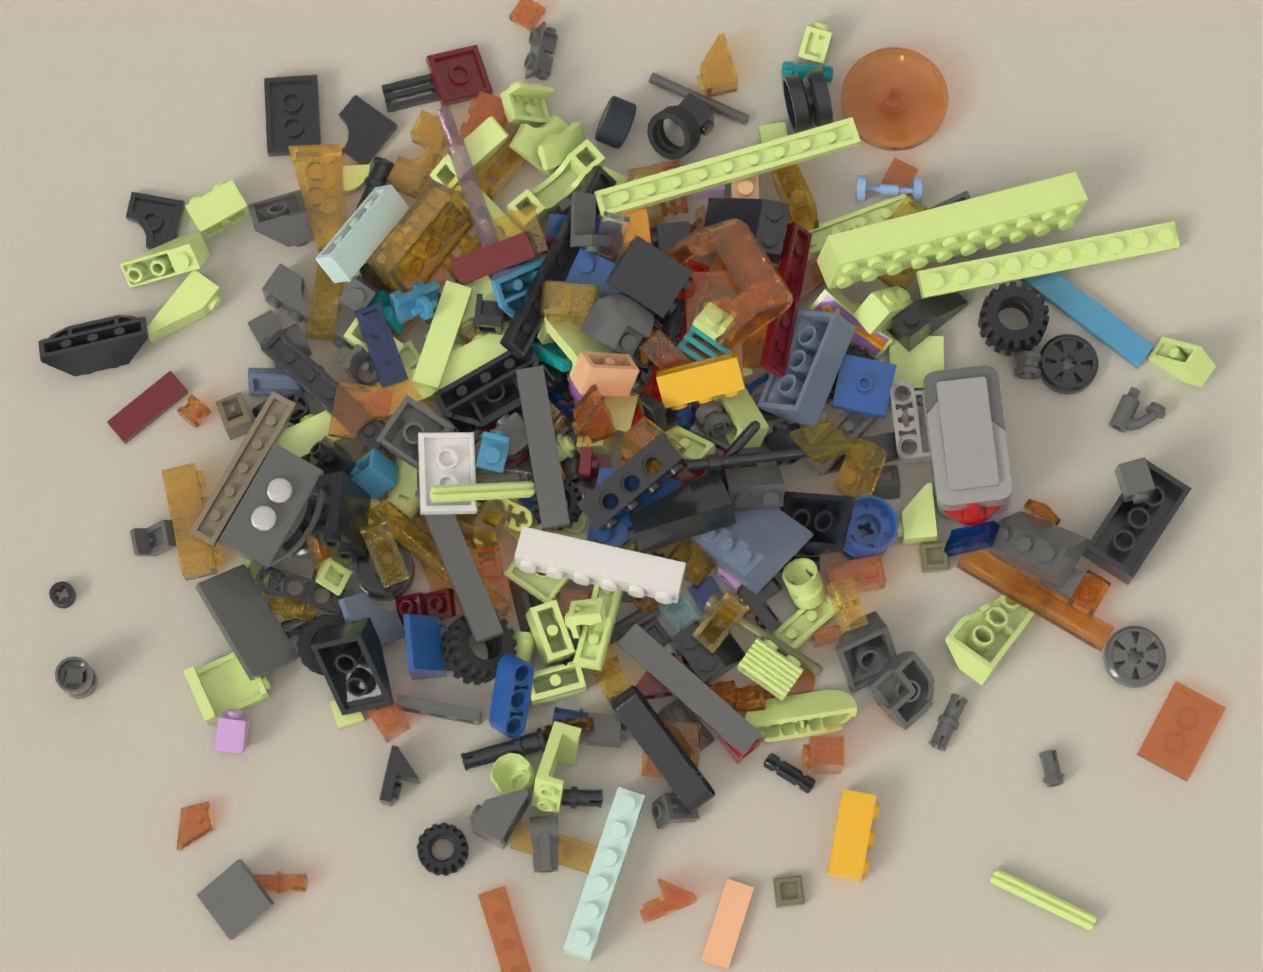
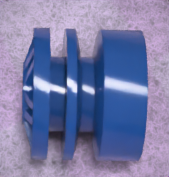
[840,495,899,564]

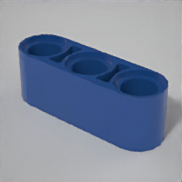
[489,653,534,739]

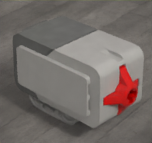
[890,365,1012,526]

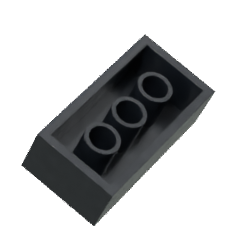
[1082,460,1192,585]

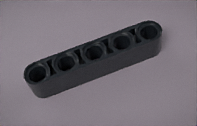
[610,685,716,813]

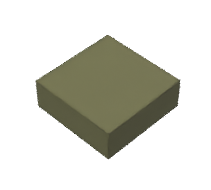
[919,541,950,573]
[773,875,805,908]

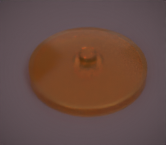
[841,47,948,151]

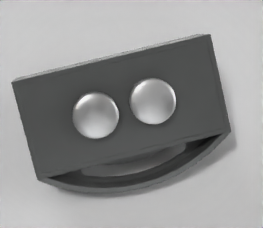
[217,443,324,570]

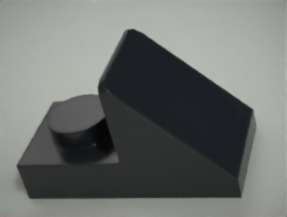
[379,745,420,806]

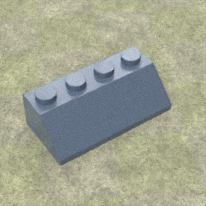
[757,309,856,426]

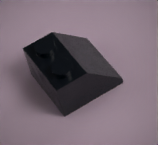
[670,613,746,686]

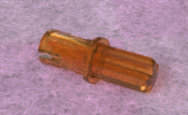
[254,871,308,894]

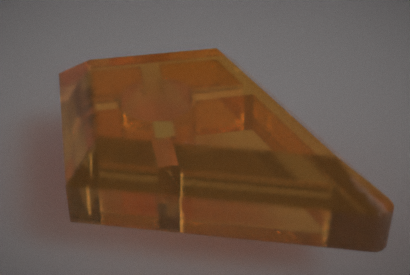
[177,801,215,851]

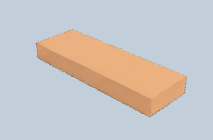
[701,879,754,970]

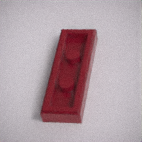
[451,231,537,285]
[107,370,189,444]

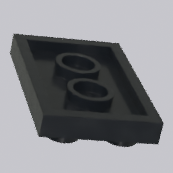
[264,75,322,157]

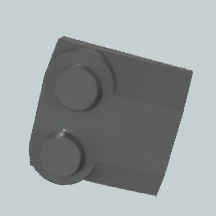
[376,395,453,470]

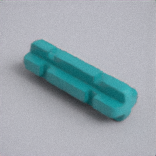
[781,61,833,82]

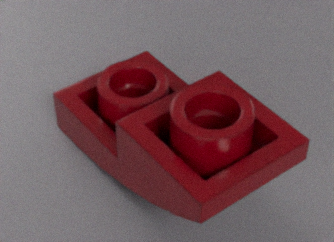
[395,588,457,626]

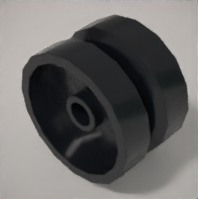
[782,68,833,133]
[352,534,415,601]

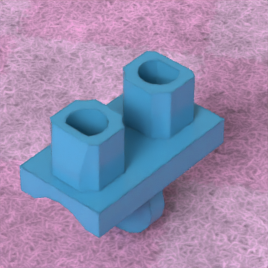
[390,281,440,324]

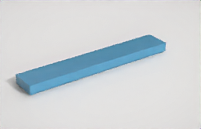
[1020,249,1154,369]

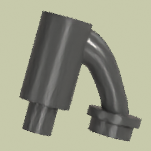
[1109,387,1166,432]

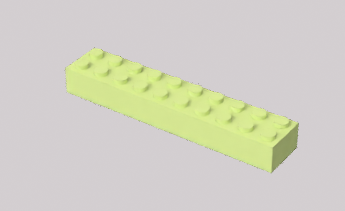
[817,172,1088,289]

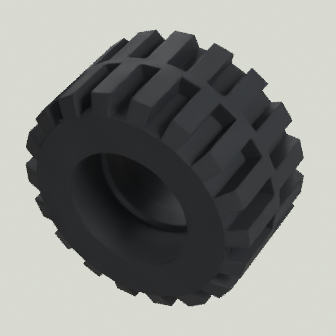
[978,282,1049,356]
[440,612,517,685]

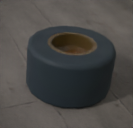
[595,96,637,149]

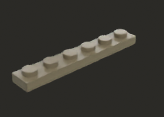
[189,391,297,548]

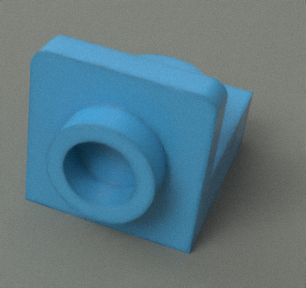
[475,429,511,475]

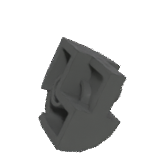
[579,292,654,358]
[866,651,935,730]

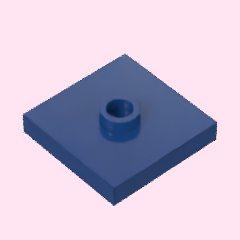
[832,354,897,419]

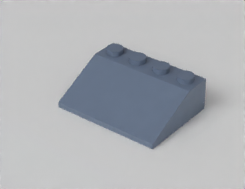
[684,507,813,594]

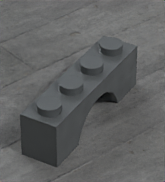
[262,263,371,349]

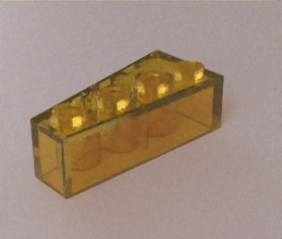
[288,144,346,253]

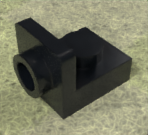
[638,393,680,435]

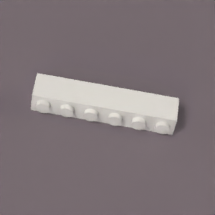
[514,526,686,604]

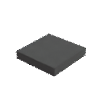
[197,859,275,940]

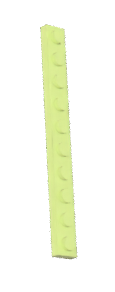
[594,117,861,220]
[916,221,1180,299]

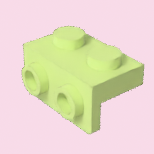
[500,81,555,127]

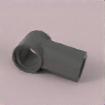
[530,815,559,873]

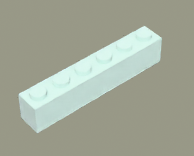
[563,787,645,961]

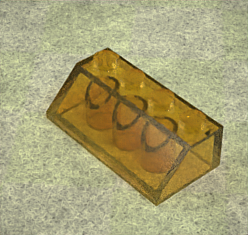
[367,180,476,293]

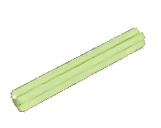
[429,481,535,502]
[990,869,1097,930]

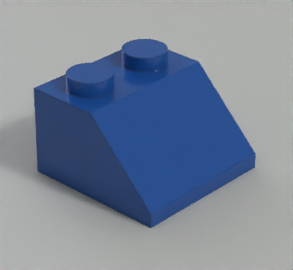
[403,614,448,680]

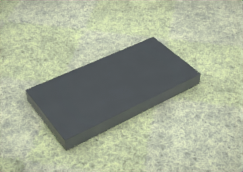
[195,564,299,681]

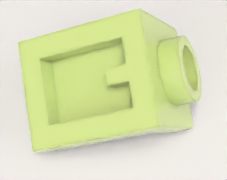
[798,21,833,64]
[692,302,740,343]
[565,597,606,639]

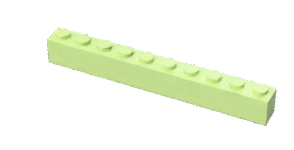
[276,321,511,462]

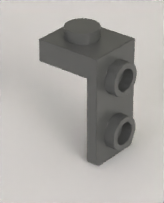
[570,192,613,253]

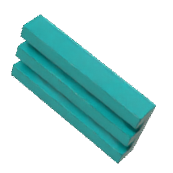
[677,325,733,361]

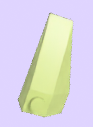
[945,580,1048,685]

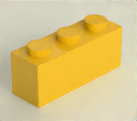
[656,352,745,410]
[827,789,880,882]

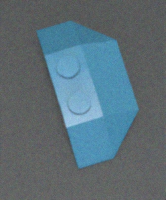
[491,253,566,318]

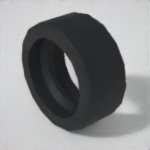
[647,105,701,160]

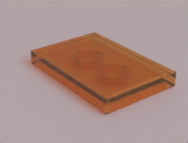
[1137,681,1225,782]

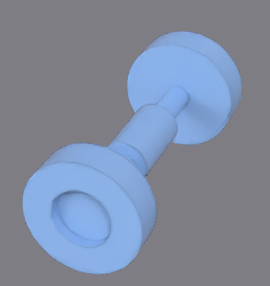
[856,175,922,204]

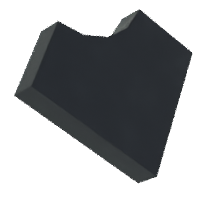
[339,95,398,165]
[126,192,185,250]

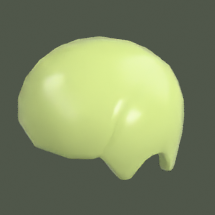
[490,752,535,795]

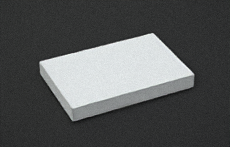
[418,432,477,515]

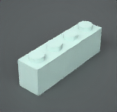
[315,184,410,283]

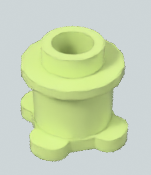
[556,434,576,467]

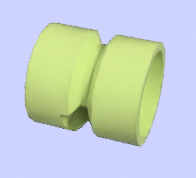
[782,558,827,609]

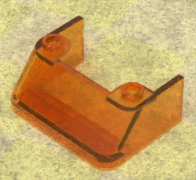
[665,218,793,350]

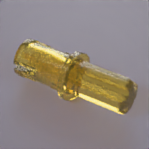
[267,598,315,621]

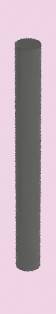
[649,73,749,125]

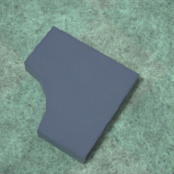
[338,592,405,645]

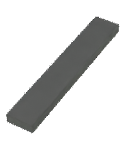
[516,366,570,530]
[415,490,503,644]
[617,623,761,756]

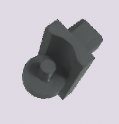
[335,344,382,390]

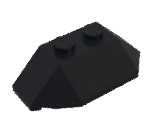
[38,315,149,377]
[433,345,541,429]

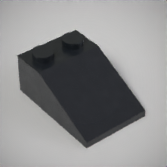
[699,198,790,264]
[780,491,856,556]
[310,617,394,716]

